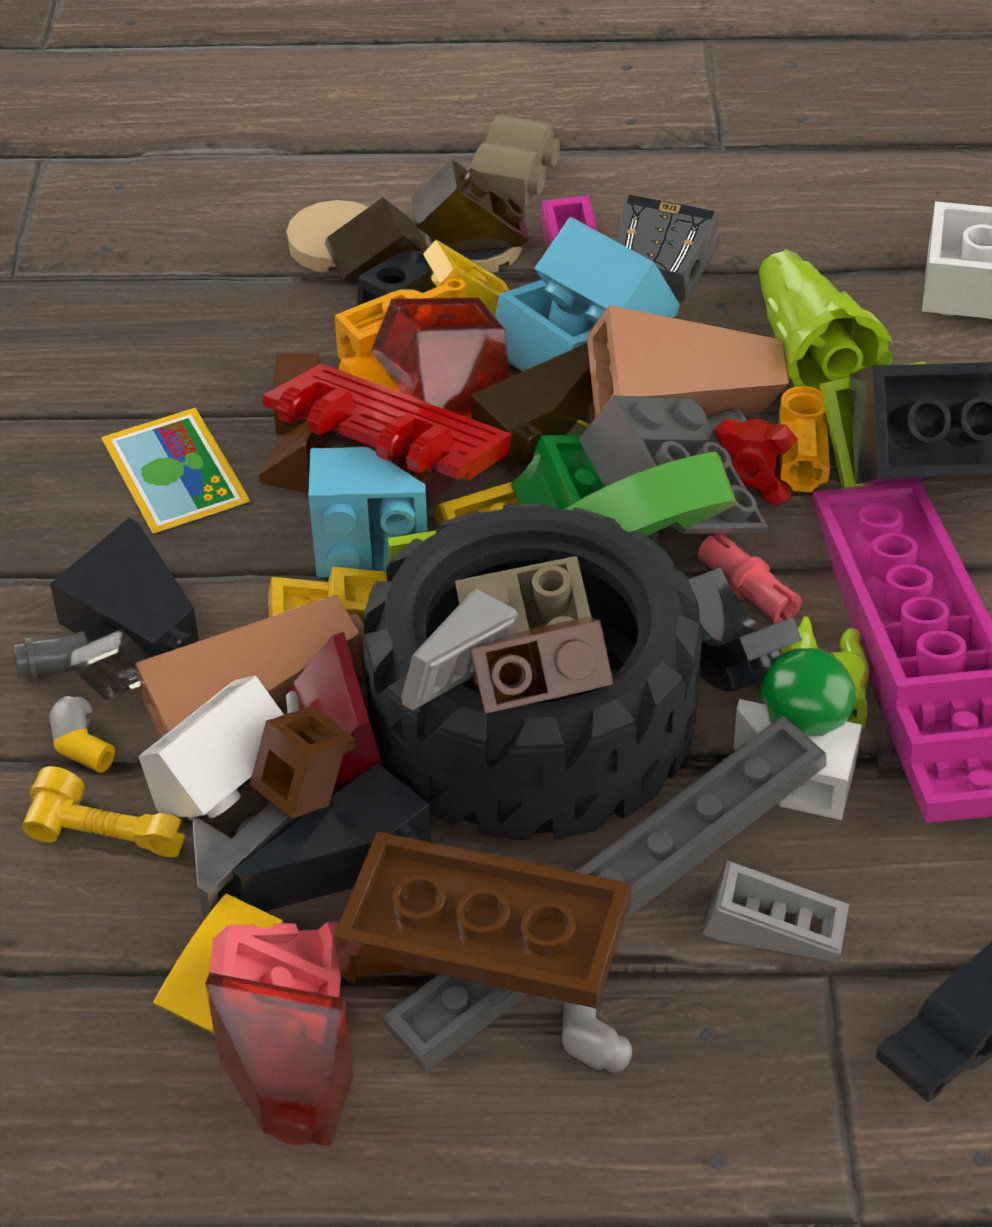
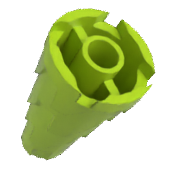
[758,249,893,391]

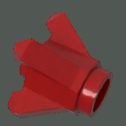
[713,418,799,507]

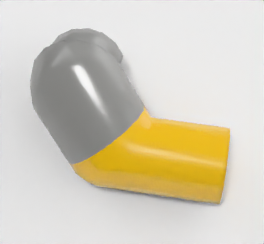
[49,696,115,773]

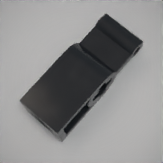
[876,942,992,1102]

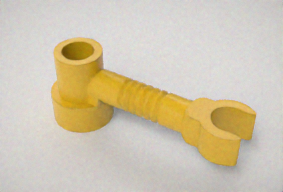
[22,766,186,858]

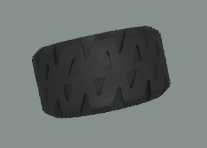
[363,504,702,840]

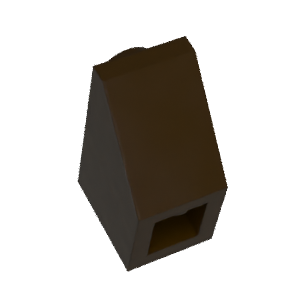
[412,159,529,252]

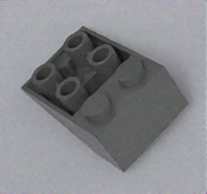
[579,395,769,534]

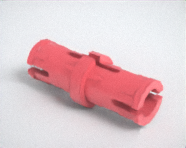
[698,533,802,623]

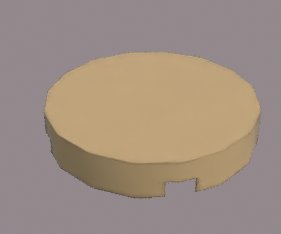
[286,200,368,273]

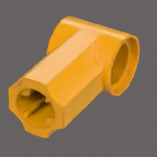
[778,386,830,492]

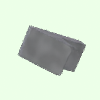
[192,802,295,921]

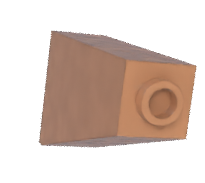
[587,305,789,418]
[136,595,365,738]

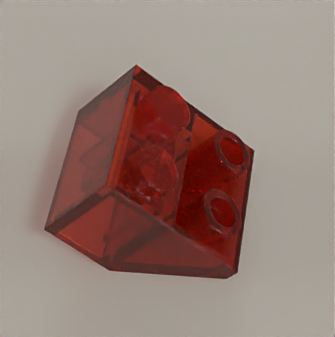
[371,297,510,416]

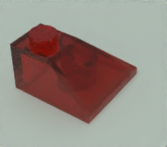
[205,972,354,1147]

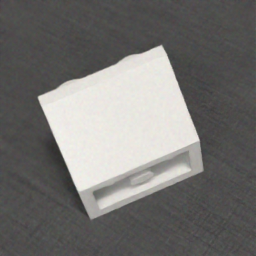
[138,675,284,820]

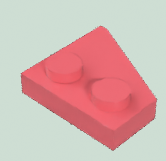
[206,922,341,1043]

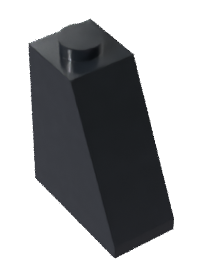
[50,518,199,669]

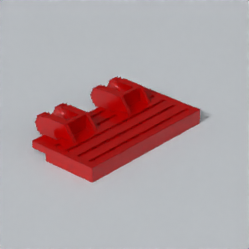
[262,363,511,481]

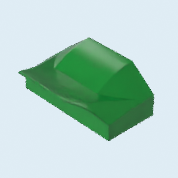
[511,435,607,509]

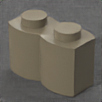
[470,115,560,207]

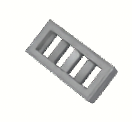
[401,589,518,710]
[702,860,849,962]

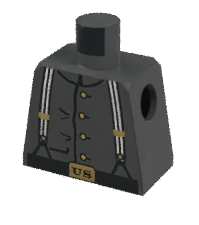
[618,194,719,302]

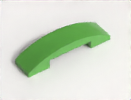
[565,452,738,536]

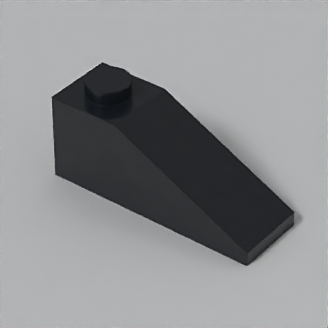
[232,762,432,911]

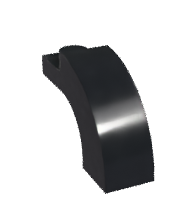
[688,567,802,692]

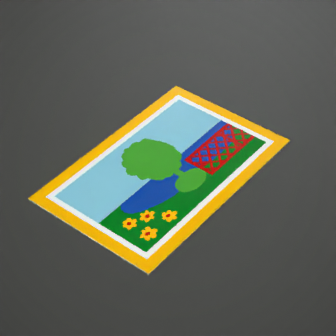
[101,407,251,534]

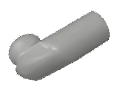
[562,1002,632,1073]

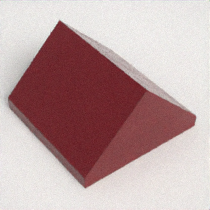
[286,632,384,791]

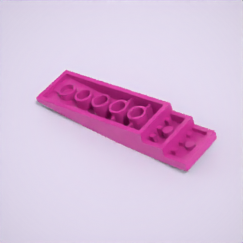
[812,482,992,824]

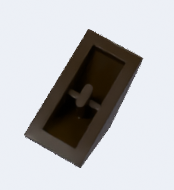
[325,197,428,282]

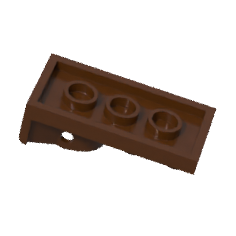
[334,831,632,1009]

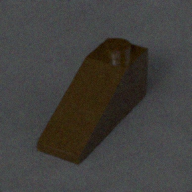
[471,343,593,472]

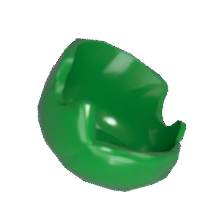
[757,648,857,736]

